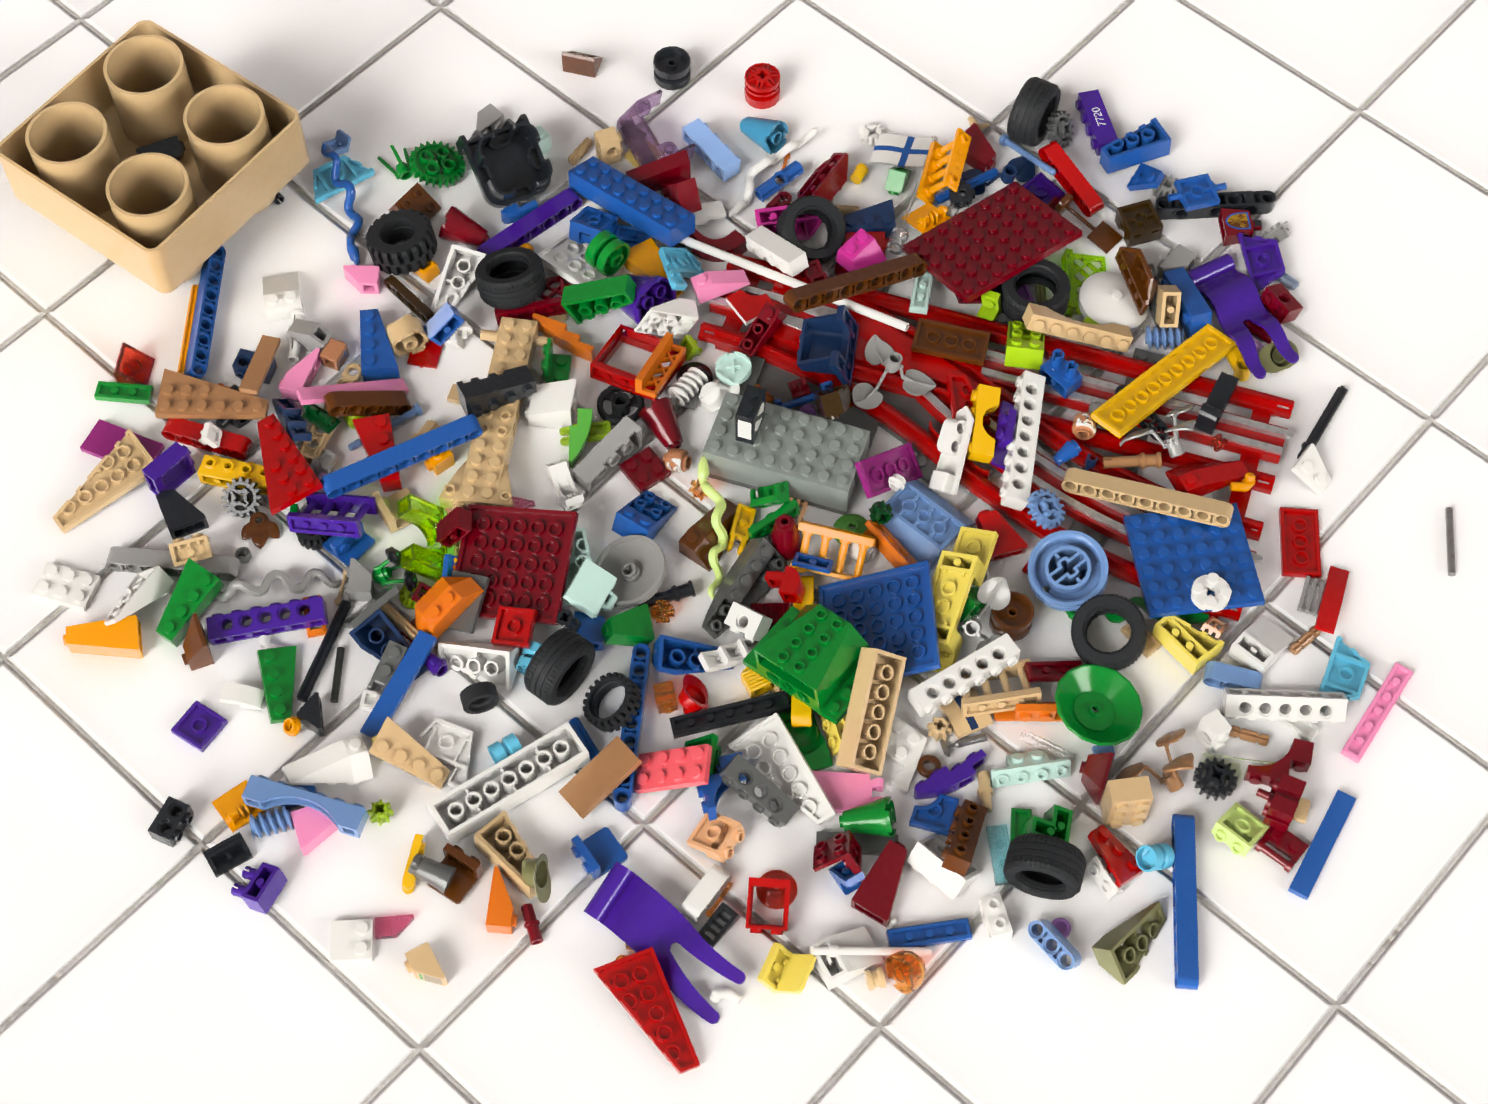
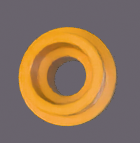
[283,716,301,737]

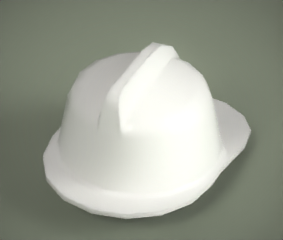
[699,379,740,412]

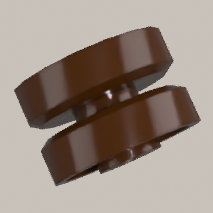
[989,591,1034,642]

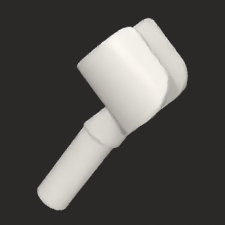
[259,635,287,649]

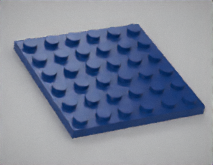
[1123,503,1265,619]
[818,560,941,677]

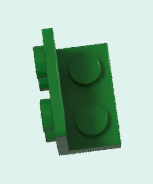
[541,338,572,383]

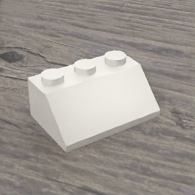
[906,833,982,900]

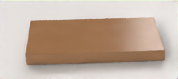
[558,736,642,819]

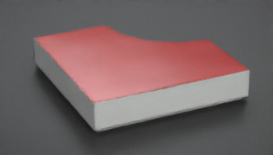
[726,289,776,326]

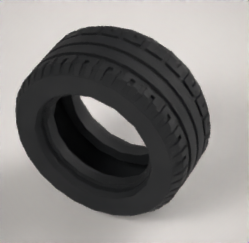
[1007,77,1061,147]
[775,195,847,265]
[475,247,547,310]
[1000,259,1071,323]
[1071,594,1147,671]
[524,628,596,706]
[1003,833,1087,900]

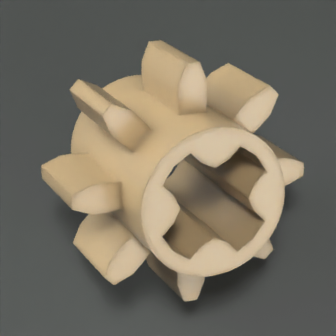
[927,716,952,742]

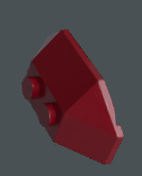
[797,153,848,202]

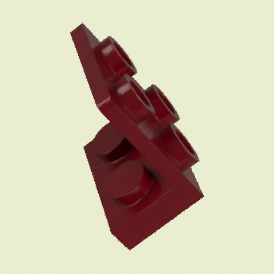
[813,830,862,874]

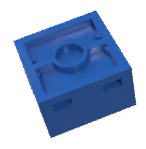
[569,206,618,244]

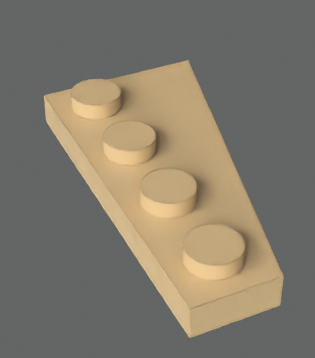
[368,716,450,790]

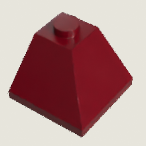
[1079,752,1114,805]

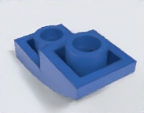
[501,200,538,224]

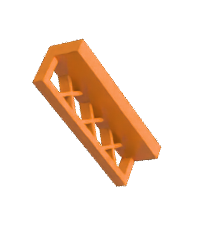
[635,332,686,399]
[863,520,918,568]

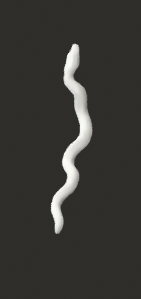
[728,127,818,217]

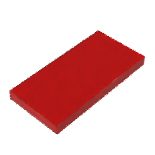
[1279,507,1322,579]

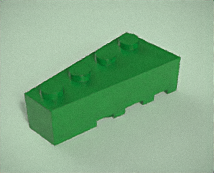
[561,274,636,325]

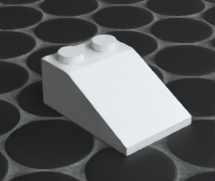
[262,271,304,322]

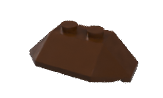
[1115,247,1158,316]

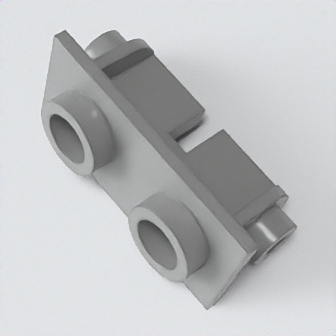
[1259,221,1290,243]

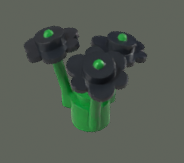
[372,546,417,591]

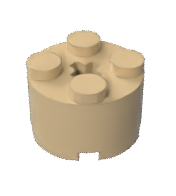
[386,314,429,357]

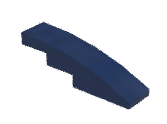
[272,398,312,441]

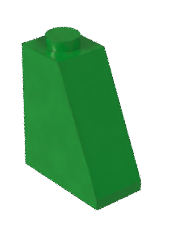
[601,604,655,646]

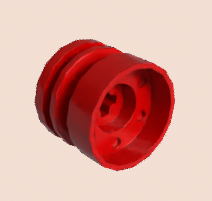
[744,63,780,109]

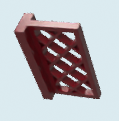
[494,276,568,327]

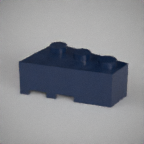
[843,199,896,240]

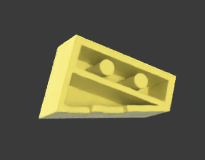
[1152,616,1225,675]

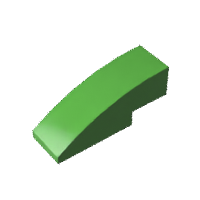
[569,408,593,468]

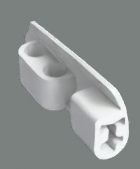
[928,406,974,495]

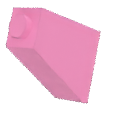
[290,797,338,856]

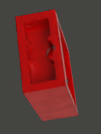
[745,877,791,935]

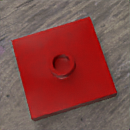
[491,605,538,649]

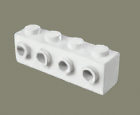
[745,225,809,277]

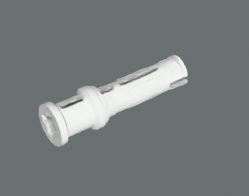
[287,310,306,363]

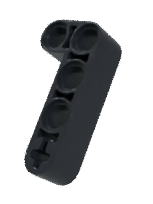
[1194,372,1239,435]

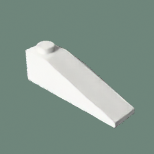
[104,565,174,626]
[282,734,373,786]

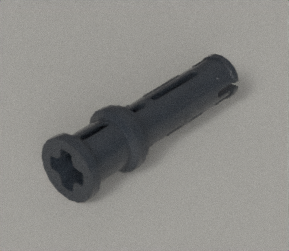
[638,580,696,608]

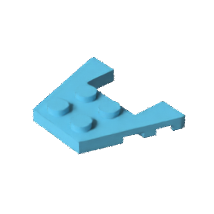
[658,247,705,291]

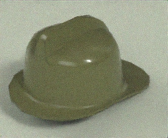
[1258,340,1299,373]
[522,853,551,903]

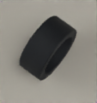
[459,681,500,714]

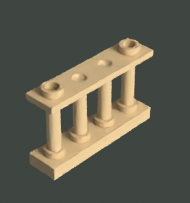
[961,658,1042,718]

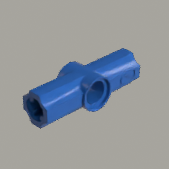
[754,160,805,202]

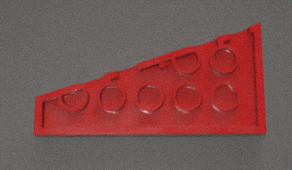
[257,413,323,516]
[593,947,700,1074]

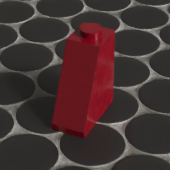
[965,123,996,172]

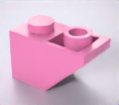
[343,265,382,294]

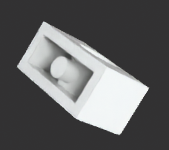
[724,601,773,642]
[1195,709,1232,754]

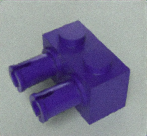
[231,862,288,914]

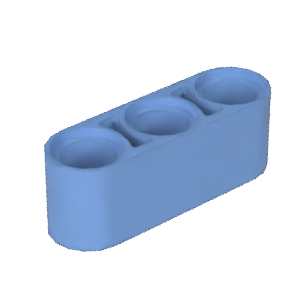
[1203,661,1263,689]
[1027,918,1082,971]

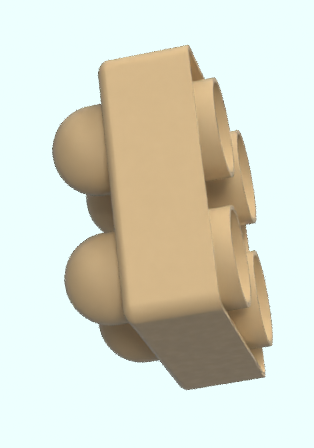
[0,20,309,293]

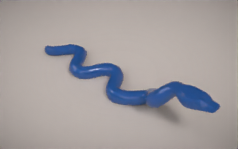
[321,144,364,265]

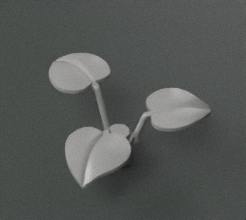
[852,334,936,409]
[1119,404,1196,458]
[957,577,1011,659]

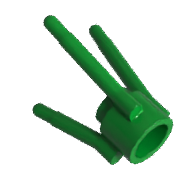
[377,145,413,180]

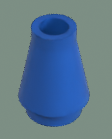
[1052,439,1081,466]

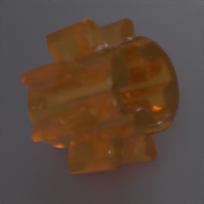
[688,478,713,501]
[651,600,675,623]

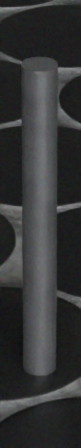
[1445,507,1456,577]

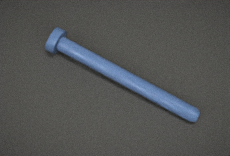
[999,134,1056,175]
[348,403,423,450]

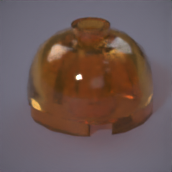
[885,950,926,994]

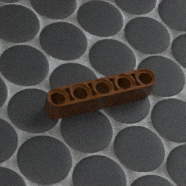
[323,390,412,417]

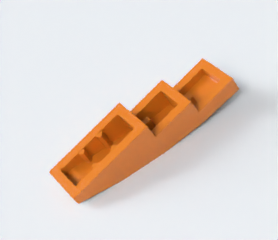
[532,313,595,362]

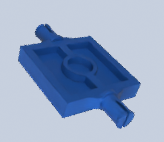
[1167,173,1227,212]

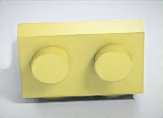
[757,942,817,994]

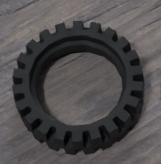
[582,672,641,733]

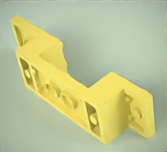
[930,526,999,673]

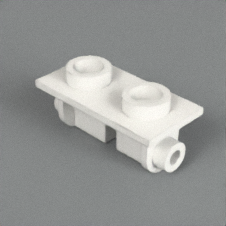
[1086,856,1124,901]

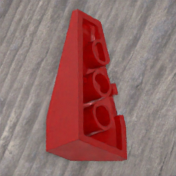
[1165,460,1249,496]

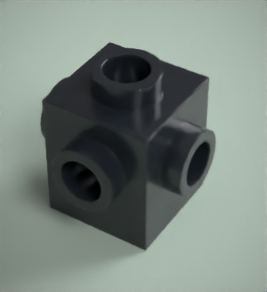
[949,181,975,208]

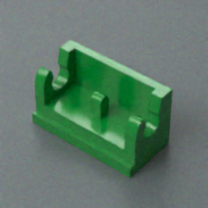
[750,481,790,508]

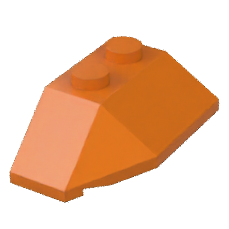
[415,577,484,639]

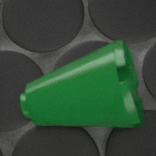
[839,796,897,837]

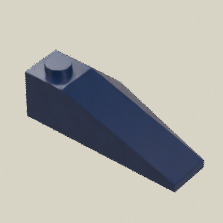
[349,608,429,681]

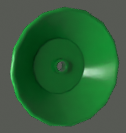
[1055,664,1143,746]

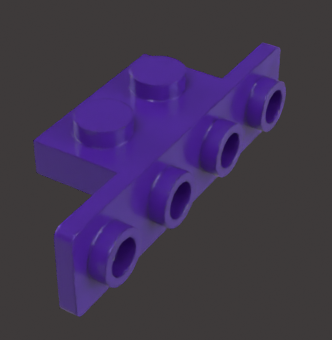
[991,400,1017,470]

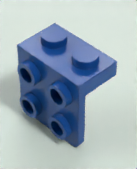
[570,827,628,880]

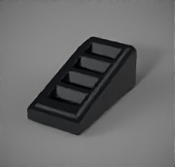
[698,902,741,948]

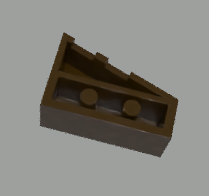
[813,383,854,420]

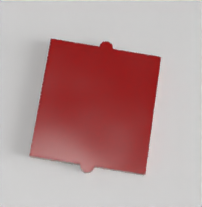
[407,338,444,369]

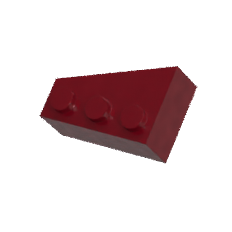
[660,177,702,213]

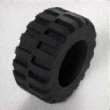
[365,208,438,275]

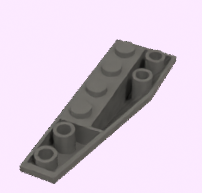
[701,538,788,639]

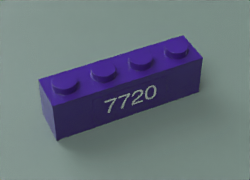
[1075,89,1118,156]

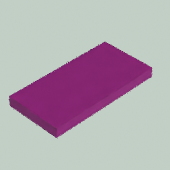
[80,419,165,460]
[854,442,923,499]

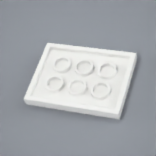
[538,233,625,284]

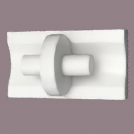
[444,321,473,350]

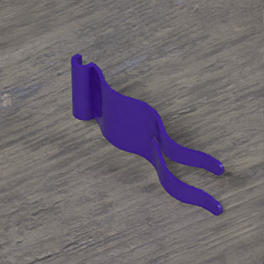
[1186,254,1299,379]
[584,861,746,1024]

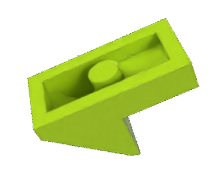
[977,291,1002,321]

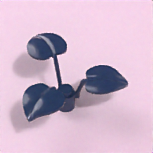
[960,156,1035,195]

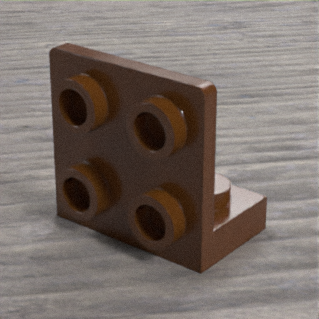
[388,182,441,220]

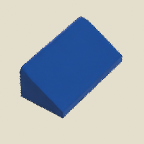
[792,552,834,574]

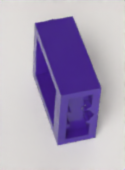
[142,442,196,495]

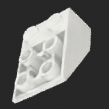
[634,298,699,339]
[1228,615,1295,675]
[809,926,885,990]

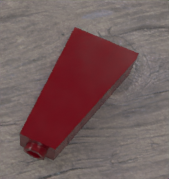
[625,149,691,192]
[851,840,908,928]

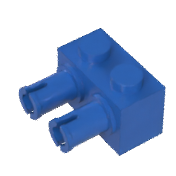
[1039,349,1083,399]

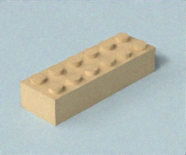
[835,647,907,776]

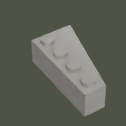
[572,415,643,493]

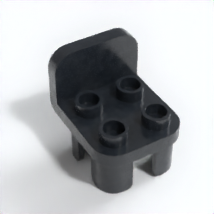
[456,113,553,208]

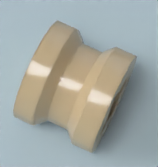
[864,967,886,991]

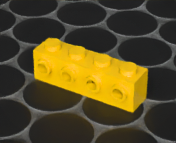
[197,455,268,496]

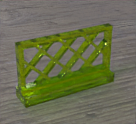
[1061,248,1106,318]

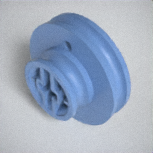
[1028,530,1108,611]

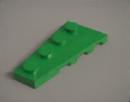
[257,645,297,724]

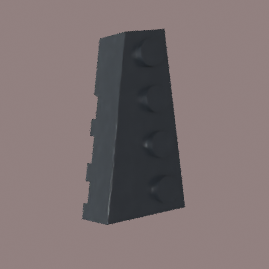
[456,365,537,418]

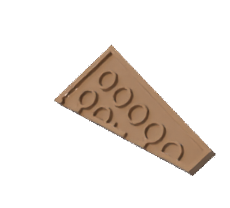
[155,368,269,420]

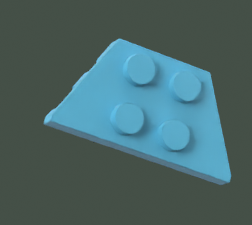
[313,155,375,204]
[1319,636,1371,701]

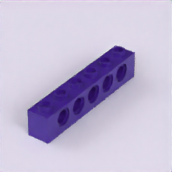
[206,595,329,646]

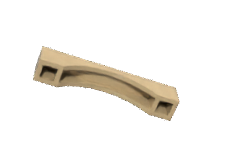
[1022,303,1133,353]

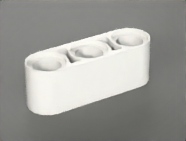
[680,864,732,922]

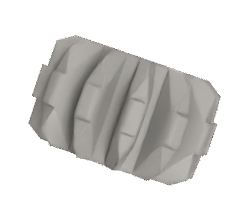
[1152,174,1178,200]

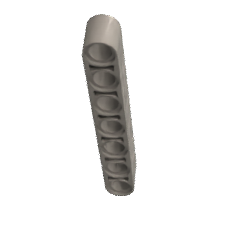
[106,546,240,581]

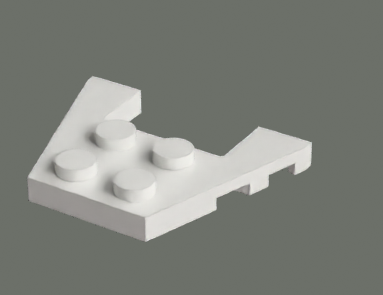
[886,716,927,795]
[416,718,474,788]

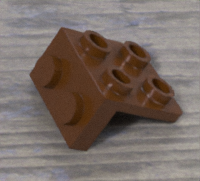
[427,843,483,904]

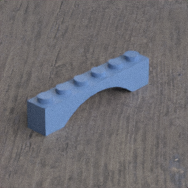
[242,775,369,838]

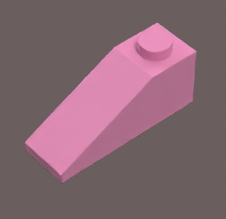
[690,270,750,304]
[279,348,322,402]

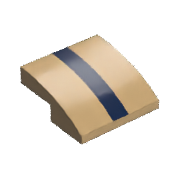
[939,688,993,739]

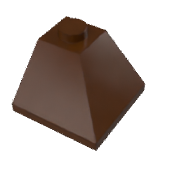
[181,613,215,671]

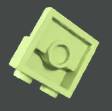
[1211,802,1269,857]

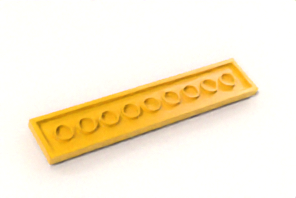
[1091,324,1236,439]

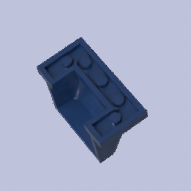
[797,305,859,386]

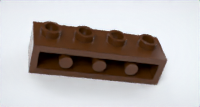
[940,799,988,876]

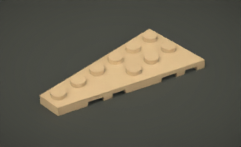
[52,428,153,534]

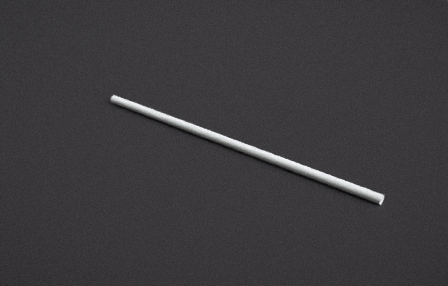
[625,221,909,332]

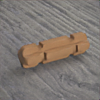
[1289,625,1321,655]
[1229,725,1269,746]

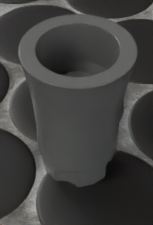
[408,854,456,894]

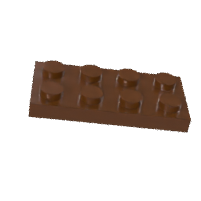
[911,318,991,366]

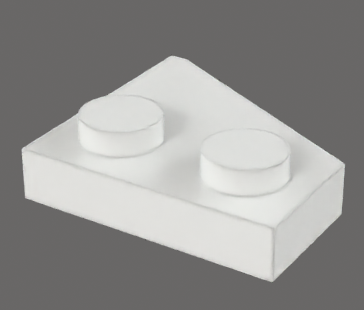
[1291,443,1331,495]

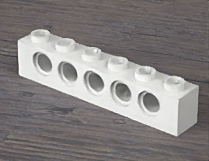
[908,633,1021,717]
[1222,687,1348,724]

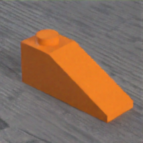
[485,866,518,934]

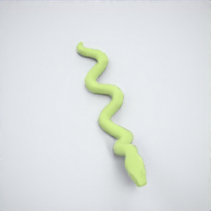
[698,456,728,599]

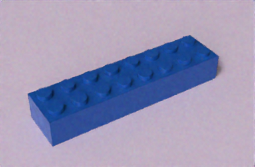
[568,156,695,247]

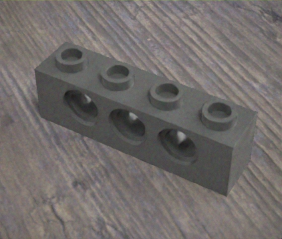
[719,753,800,828]

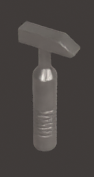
[940,733,987,757]

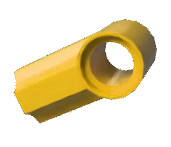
[1225,345,1251,382]

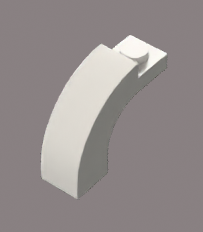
[545,459,585,511]

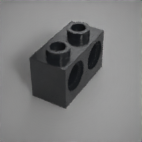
[147,796,194,848]

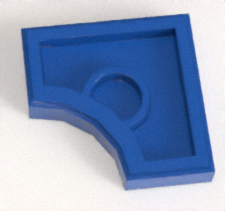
[909,794,959,836]

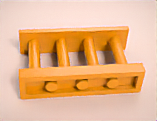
[916,128,972,204]
[790,520,877,580]

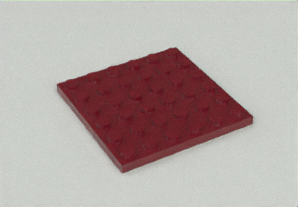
[455,504,579,625]

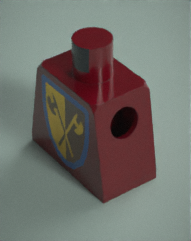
[1218,208,1262,246]

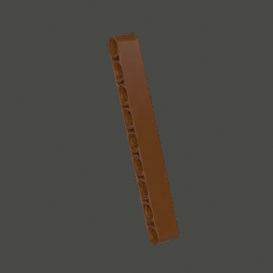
[783,253,928,313]

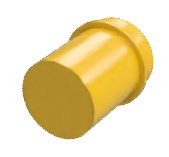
[850,163,869,184]

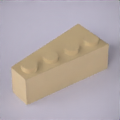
[474,810,536,900]

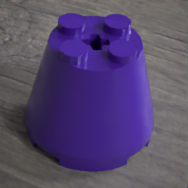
[619,273,676,324]

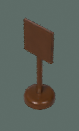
[1054,193,1123,254]

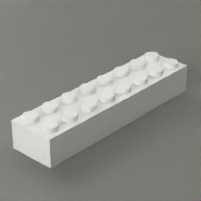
[428,722,590,845]

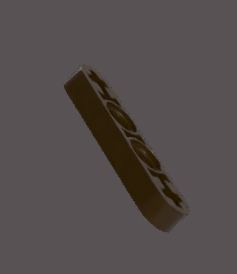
[384,275,435,323]

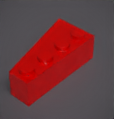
[352,413,402,493]

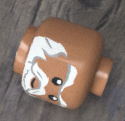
[1072,412,1098,440]
[663,448,692,473]

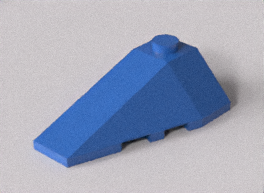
[652,635,734,675]

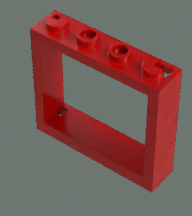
[590,324,686,401]

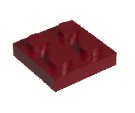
[619,446,671,494]

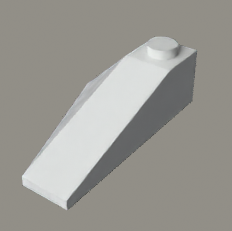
[430,244,486,313]
[438,642,519,690]

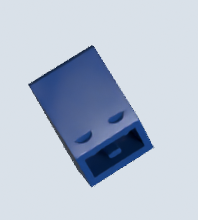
[612,490,678,540]

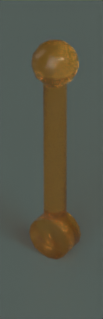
[706,881,733,918]

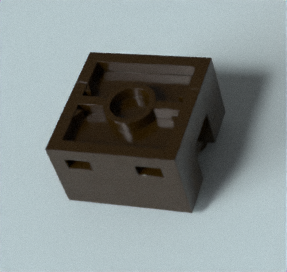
[1114,199,1164,247]

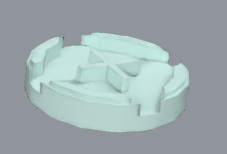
[715,351,752,385]

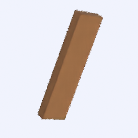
[239,335,281,395]

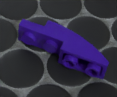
[913,749,987,800]

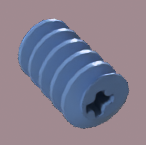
[1145,326,1184,350]
[249,806,295,840]

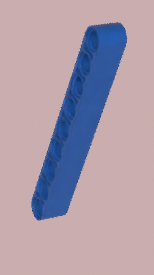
[184,246,226,379]
[320,414,483,499]
[613,643,651,812]
[1171,814,1199,990]

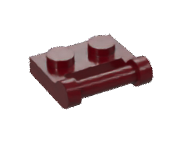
[1254,826,1309,873]

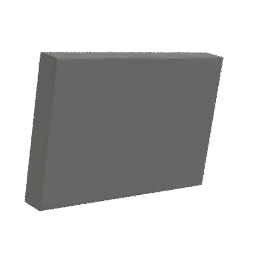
[447,570,490,634]
[343,586,399,629]

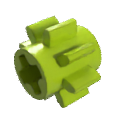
[367,799,394,826]

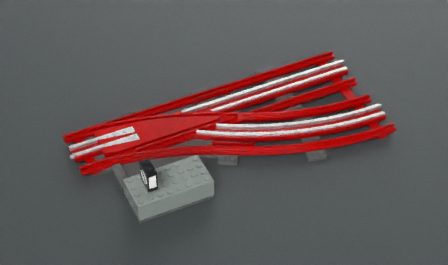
[698,252,1294,622]

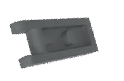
[367,640,409,695]

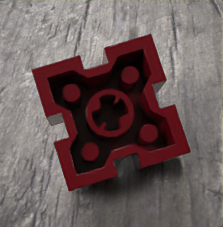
[1256,773,1307,832]

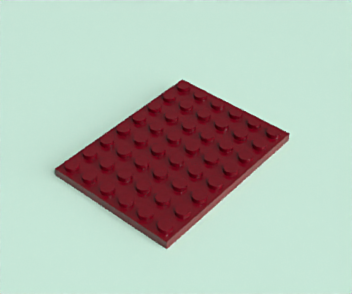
[902,181,1082,303]

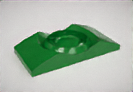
[779,701,833,771]

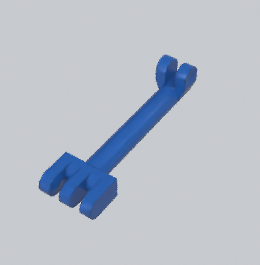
[774,381,833,409]

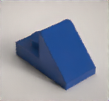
[828,861,865,895]

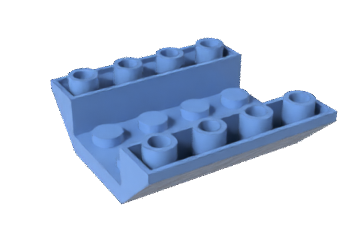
[883,480,976,570]

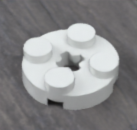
[1191,573,1232,612]

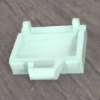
[562,558,618,619]

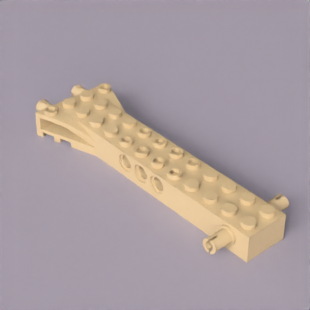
[439,317,554,510]

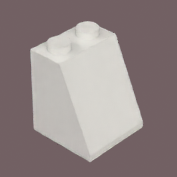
[525,379,579,429]

